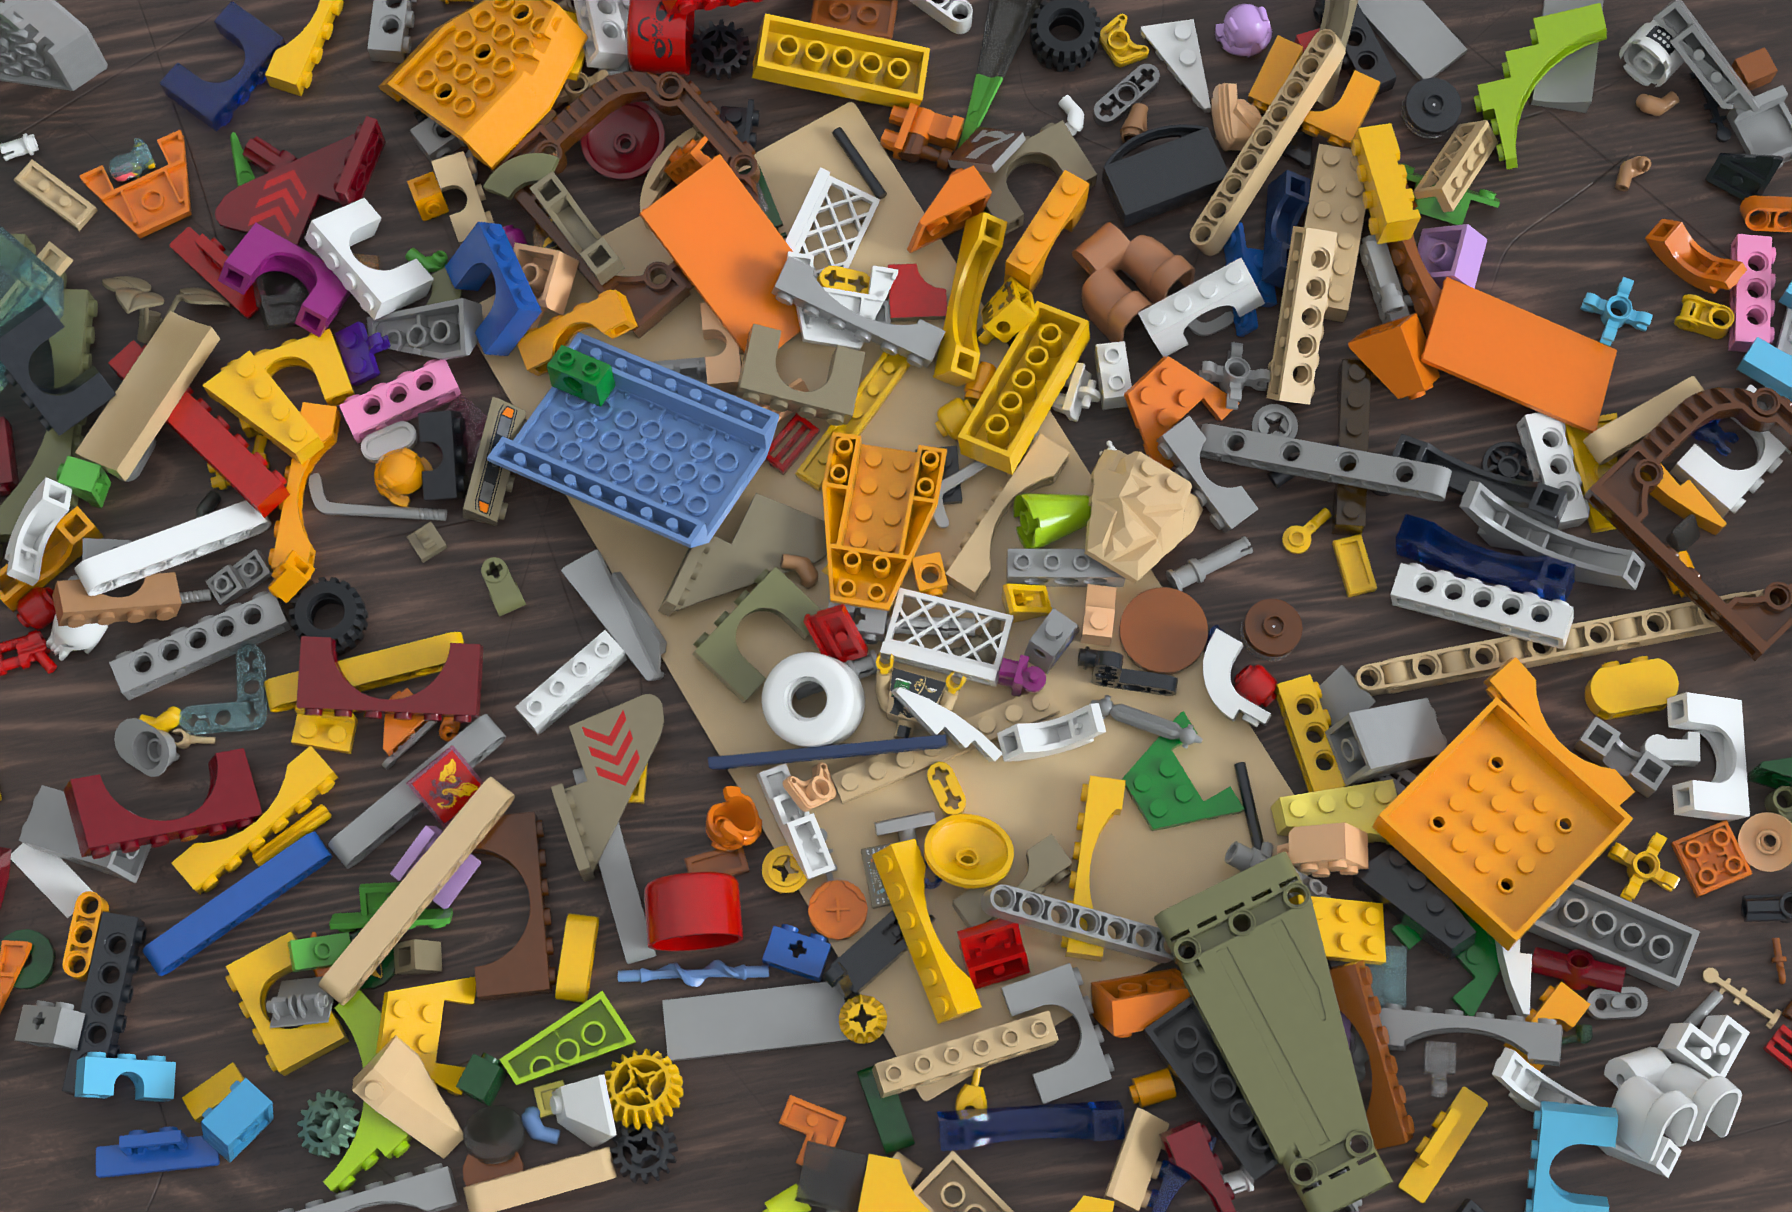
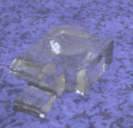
[1423,1041,1456,1097]

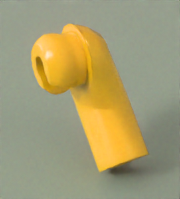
[139,706,182,733]

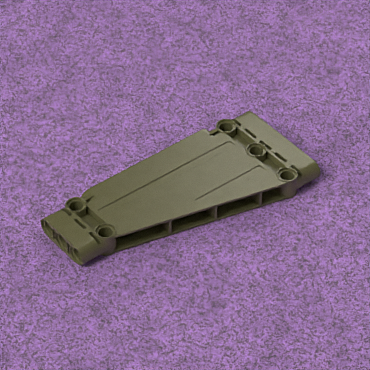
[1154,852,1393,1212]

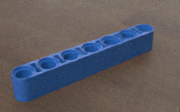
[142,831,333,976]

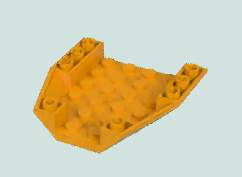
[378,0,588,170]

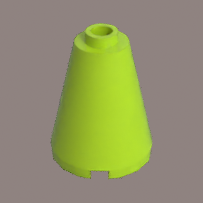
[1013,493,1092,549]

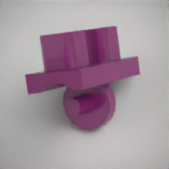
[998,655,1046,697]

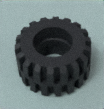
[1030,0,1101,72]
[289,577,368,655]

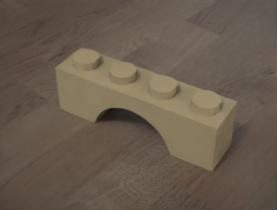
[530,171,625,285]
[952,834,1072,928]

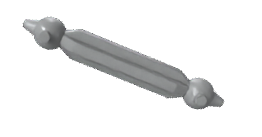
[1091,695,1203,748]

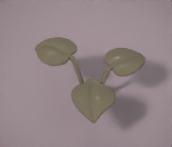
[102,276,230,344]

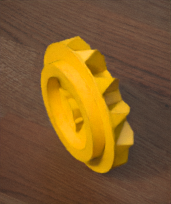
[762,846,807,894]
[839,994,887,1044]

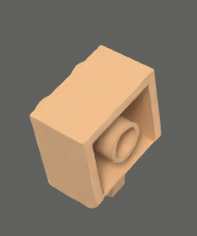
[513,243,579,329]
[1277,822,1369,877]

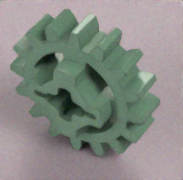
[297,1089,359,1158]

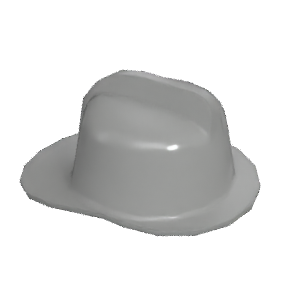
[114,718,180,777]

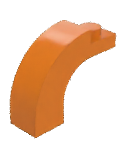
[1645,219,1747,294]

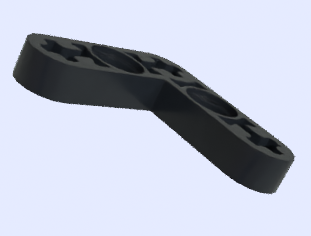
[1091,651,1178,696]

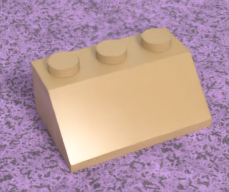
[1103,1107,1169,1212]

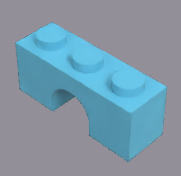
[74,1052,176,1102]

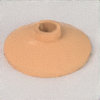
[1738,812,1792,872]

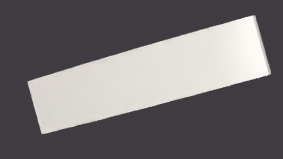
[891,687,1003,762]
[756,763,836,880]
[1495,939,1532,1018]

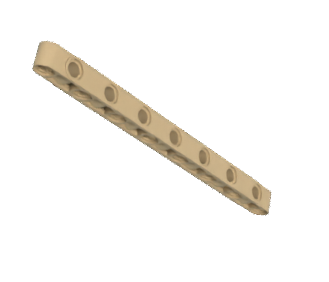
[1354,589,1781,696]

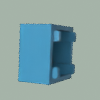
[201,1078,274,1163]

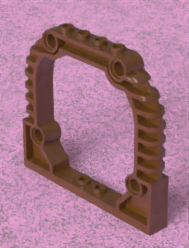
[490,71,761,339]
[1584,387,1792,661]

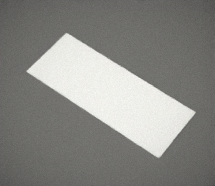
[11,843,93,918]

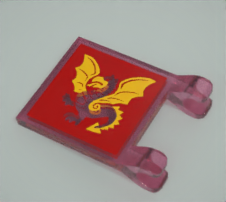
[406,745,484,829]

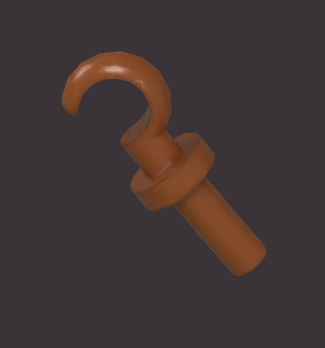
[1771,938,1787,985]

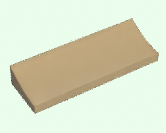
[75,311,220,482]

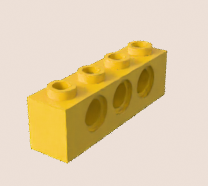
[1274,674,1346,793]

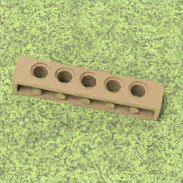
[1266,226,1338,405]
[872,1011,1059,1099]

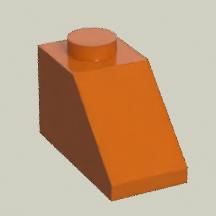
[383,688,428,756]

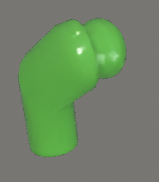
[405,248,448,273]

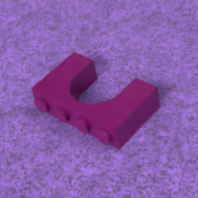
[218,223,351,337]

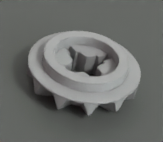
[1252,404,1298,438]

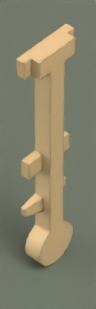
[1702,968,1782,1029]

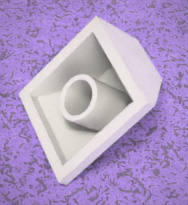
[550,1075,617,1147]

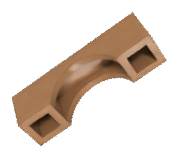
[52,572,182,628]

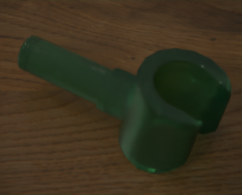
[1562,1024,1593,1045]

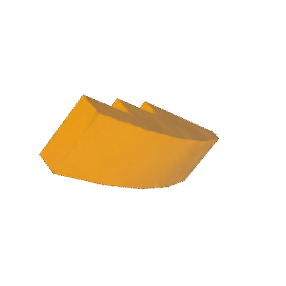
[1640,464,1727,535]

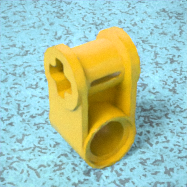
[1674,294,1734,339]

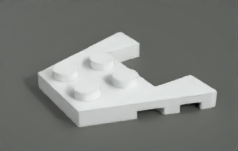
[787,251,898,350]

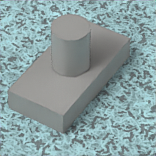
[874,810,936,847]

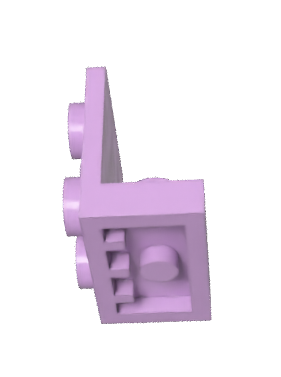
[390,826,481,909]

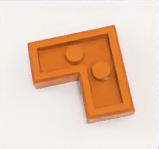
[779,1095,847,1175]

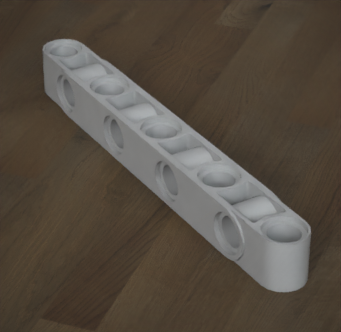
[1200,424,1452,501]

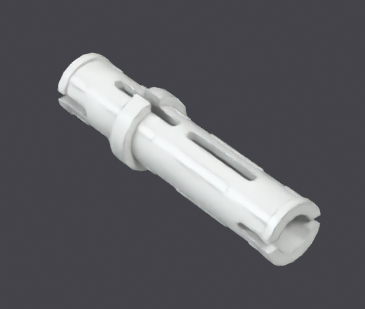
[887,614,976,638]

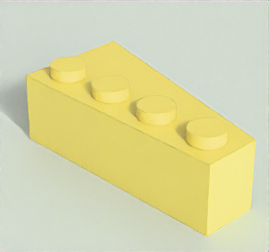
[1271,779,1397,845]

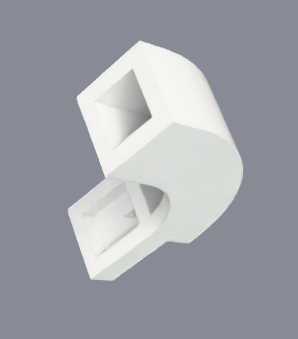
[4,477,72,586]
[1203,629,1271,727]
[997,703,1106,762]

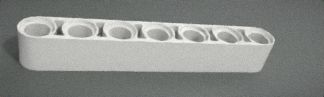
[75,500,271,596]

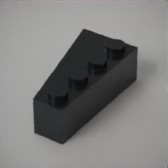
[1352,846,1476,961]

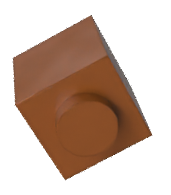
[1731,47,1778,91]

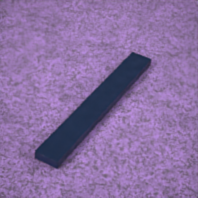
[708,734,948,770]

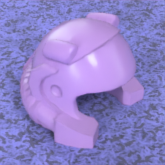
[1215,4,1272,57]

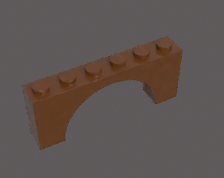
[471,811,557,1001]

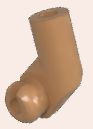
[1615,156,1651,191]

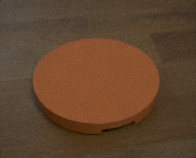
[1119,587,1208,675]

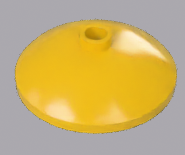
[924,814,1014,888]

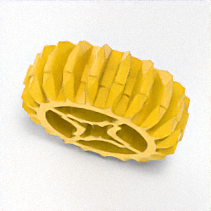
[604,1049,684,1131]

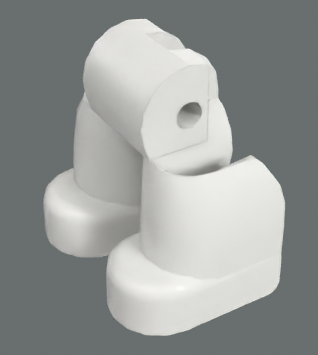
[1604,1047,1742,1163]

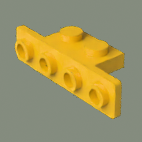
[1398,1087,1488,1203]

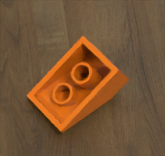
[907,165,992,253]
[1091,968,1190,1038]

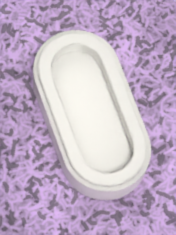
[361,421,418,463]

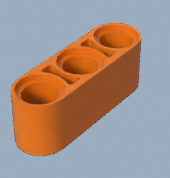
[1740,196,1792,232]

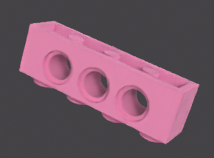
[1728,234,1776,352]
[339,359,462,444]

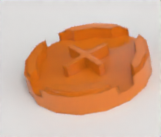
[808,880,868,940]

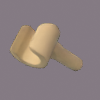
[172,728,216,749]

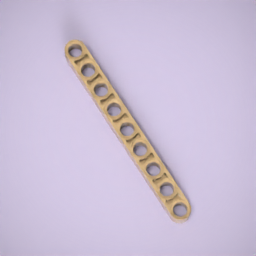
[1190,29,1345,256]
[319,777,515,1005]

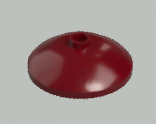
[581,102,666,181]

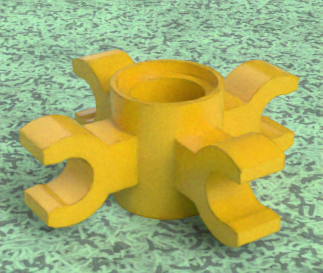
[1607,832,1680,902]

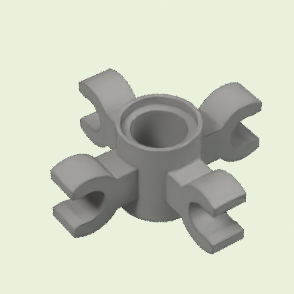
[1199,342,1270,410]

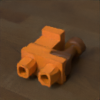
[880,103,964,171]

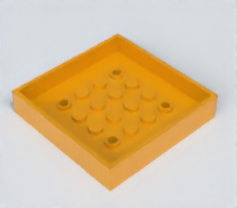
[1372,697,1633,951]

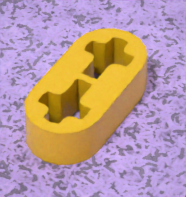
[817,266,870,294]
[927,762,966,816]

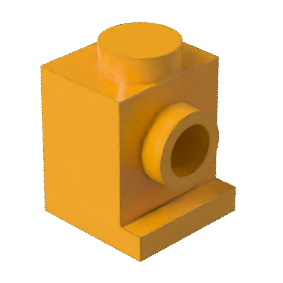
[268,550,316,603]

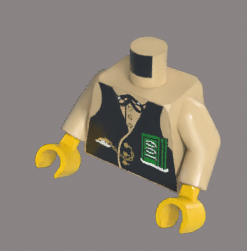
[875,652,966,739]

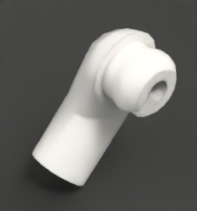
[1058,95,1084,136]

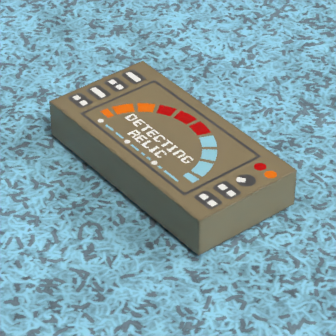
[861,843,891,909]

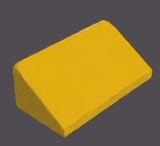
[182,1062,244,1123]

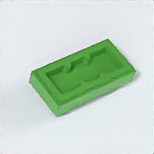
[288,932,351,972]

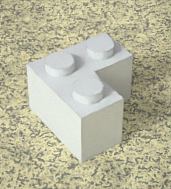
[1657,1015,1750,1079]

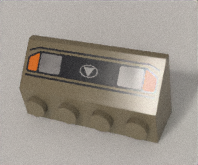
[463,397,527,526]

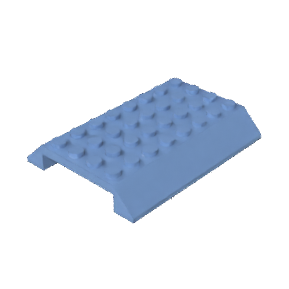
[487,332,779,548]

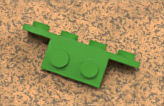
[1398,163,1500,225]
[329,882,453,933]

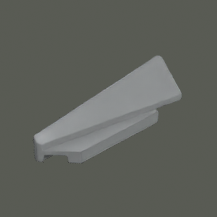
[1653,0,1760,112]
[561,549,667,681]

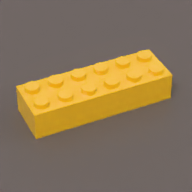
[752,13,930,108]
[957,301,1090,475]

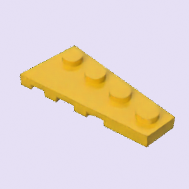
[1565,413,1617,533]

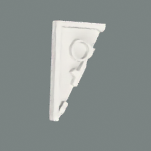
[1140,19,1211,113]

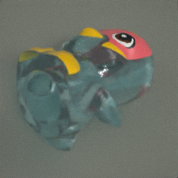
[109,138,156,182]

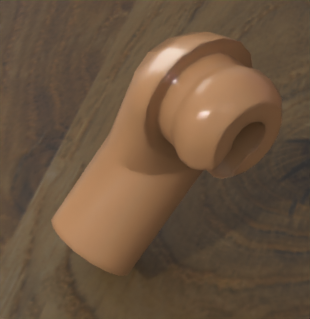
[1636,91,1679,116]
[780,554,818,588]

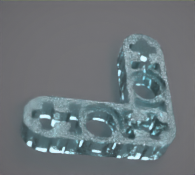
[179,644,267,735]

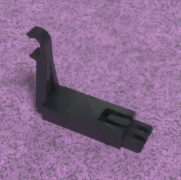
[824,910,936,999]

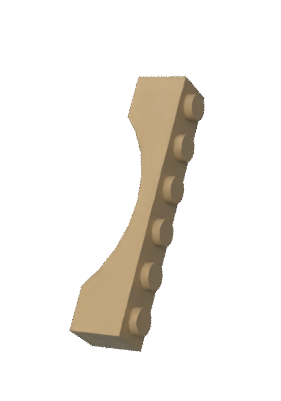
[944,434,1070,600]

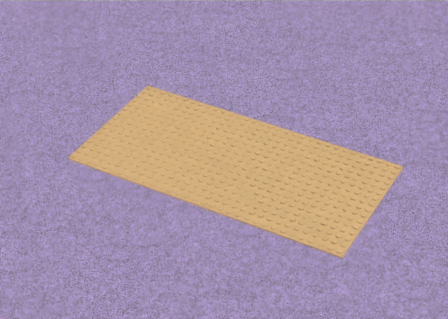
[477,102,1312,1102]

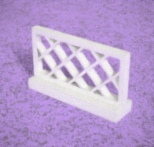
[786,167,880,283]
[880,588,1014,687]

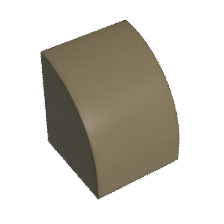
[394,939,442,975]

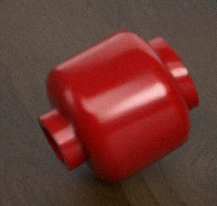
[17,586,56,630]
[1234,664,1278,707]

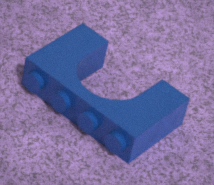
[445,222,542,356]

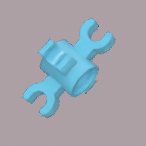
[1580,277,1653,347]

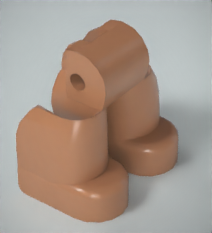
[1072,222,1195,342]

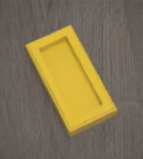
[1332,534,1377,597]

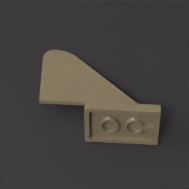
[658,493,827,616]

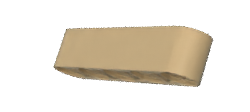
[1583,376,1704,465]
[463,1147,617,1212]

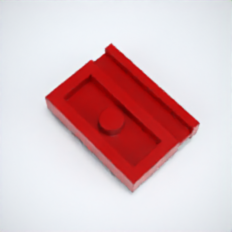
[803,604,869,663]

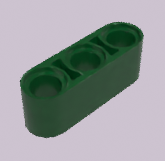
[857,1065,915,1155]

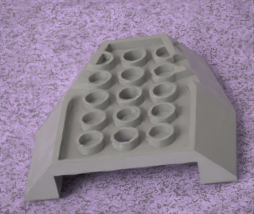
[0,0,108,91]

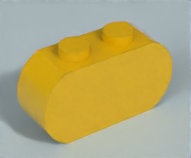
[1585,656,1679,720]

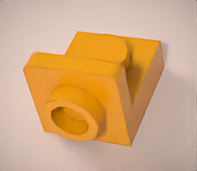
[407,171,449,221]

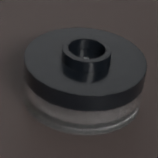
[1401,78,1462,138]

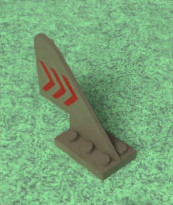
[551,694,665,882]

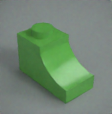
[56,456,111,509]

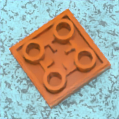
[1671,820,1753,898]

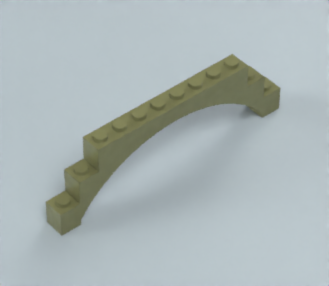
[0,233,98,561]

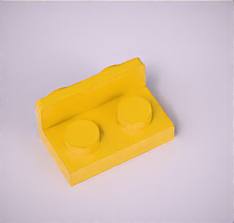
[291,706,358,754]

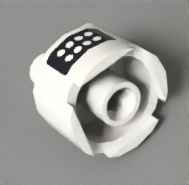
[1619,19,1684,87]

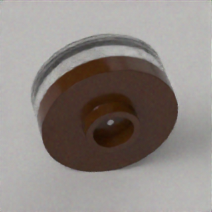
[1240,599,1303,661]

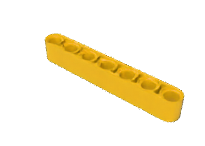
[264,632,464,712]

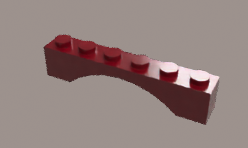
[1159,1120,1240,1212]

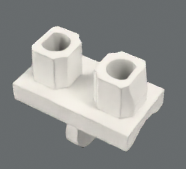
[1052,362,1102,422]

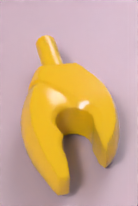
[955,1068,987,1133]

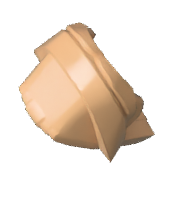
[1211,83,1262,151]

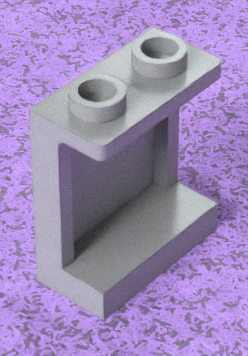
[1727,85,1792,169]

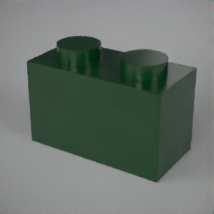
[456,1052,507,1107]

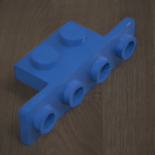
[1224,222,1277,337]
[96,1127,220,1178]

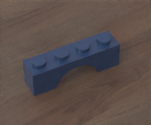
[1262,170,1311,289]

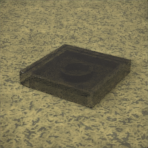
[795,1141,867,1212]

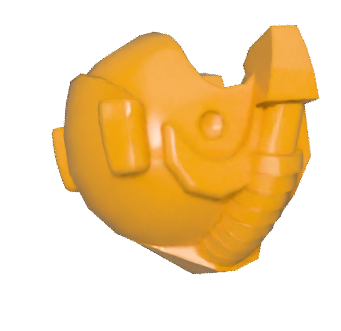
[374,447,433,507]

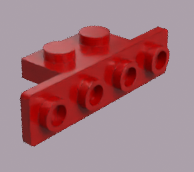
[170,227,267,319]

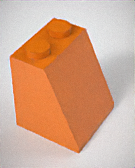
[1348,313,1440,400]

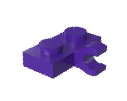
[335,321,391,386]

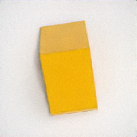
[1002,584,1052,623]

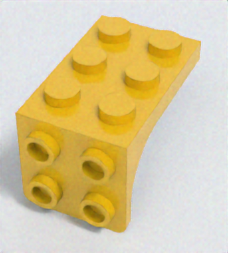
[1288,895,1386,965]

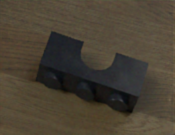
[418,410,470,501]

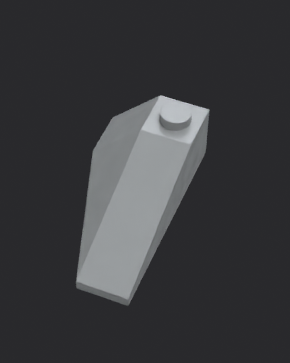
[367,298,483,360]

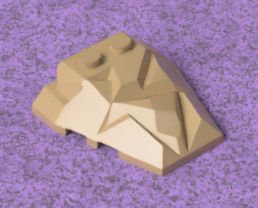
[1084,449,1203,584]

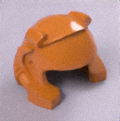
[706,786,762,850]

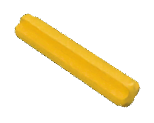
[252,804,331,867]

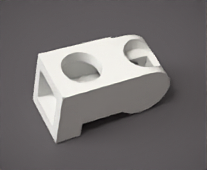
[1640,732,1700,767]

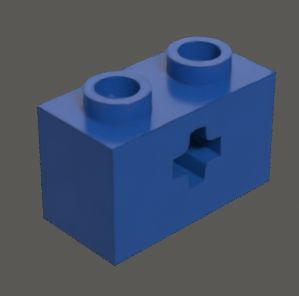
[762,924,832,983]

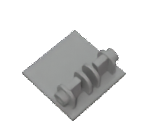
[266,977,334,1028]

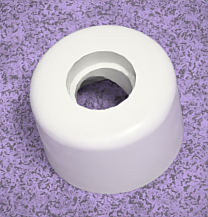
[762,652,865,748]

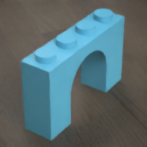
[1737,280,1792,402]
[1524,1101,1618,1212]

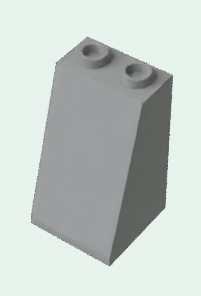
[1325,698,1447,787]
[19,785,151,883]

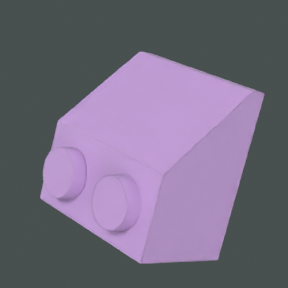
[1417,224,1487,289]

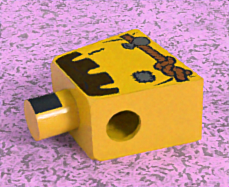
[977,276,1037,346]

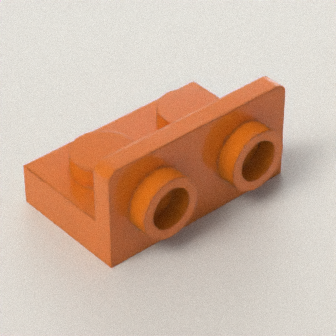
[664,135,712,185]

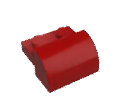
[957,918,1031,990]

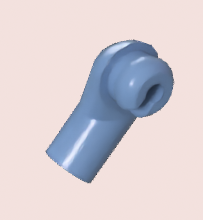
[521,1106,560,1145]

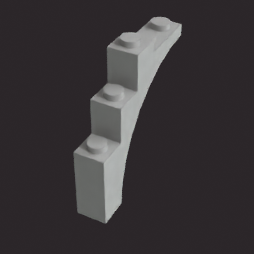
[1459,481,1646,590]

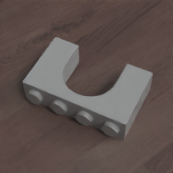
[1001,963,1115,1104]

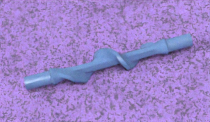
[618,960,769,987]

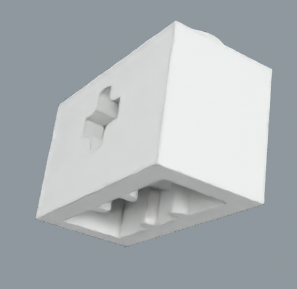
[1094,341,1132,410]

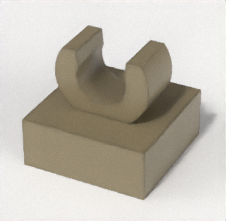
[406,521,448,563]

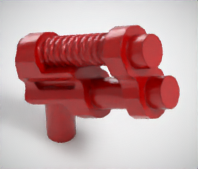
[0,630,57,676]

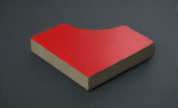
[888,263,947,321]

